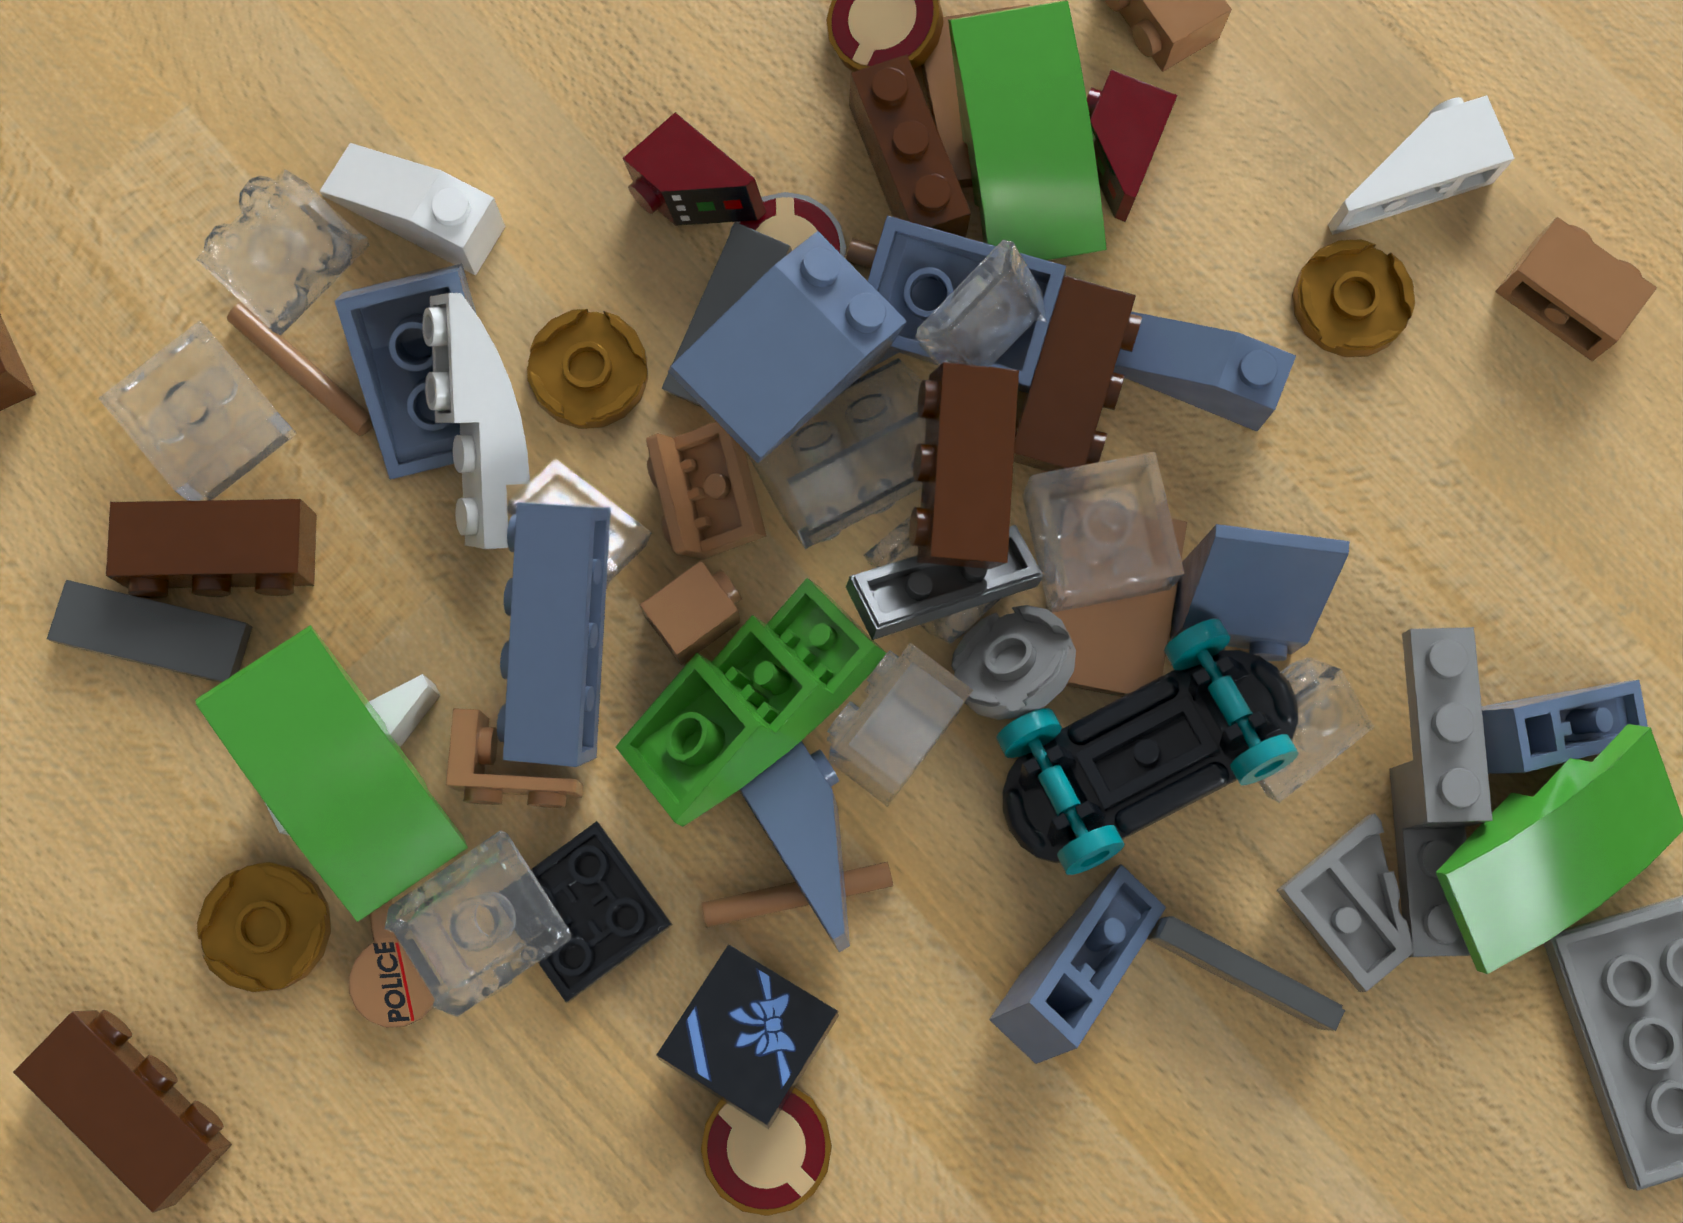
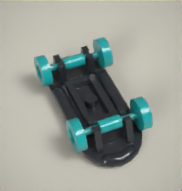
[996,619,1299,875]

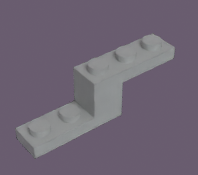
[1389,627,1493,957]

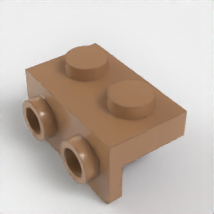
[646,421,767,560]

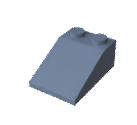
[868,216,1066,393]
[668,231,907,463]
[335,263,477,480]
[1170,524,1350,661]

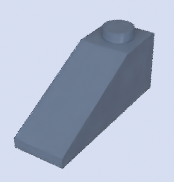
[1113,312,1296,431]
[1482,680,1648,774]
[740,741,850,952]
[989,864,1166,1064]

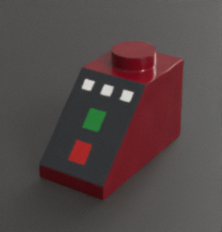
[1087,69,1178,222]
[622,112,766,226]

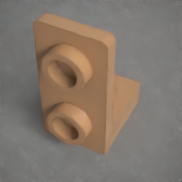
[446,708,583,808]

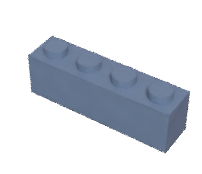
[497,502,611,767]

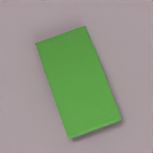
[948,0,1107,260]
[615,578,888,827]
[195,625,468,922]
[1436,724,1683,974]

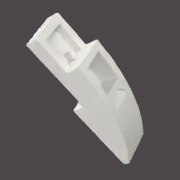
[422,293,530,549]

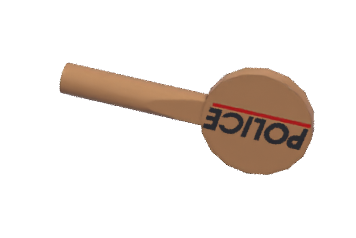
[349,899,441,1028]

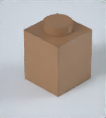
[640,561,742,665]

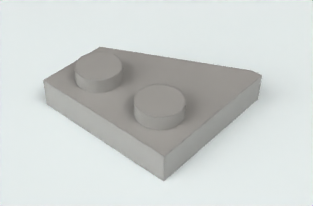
[1276,813,1415,992]

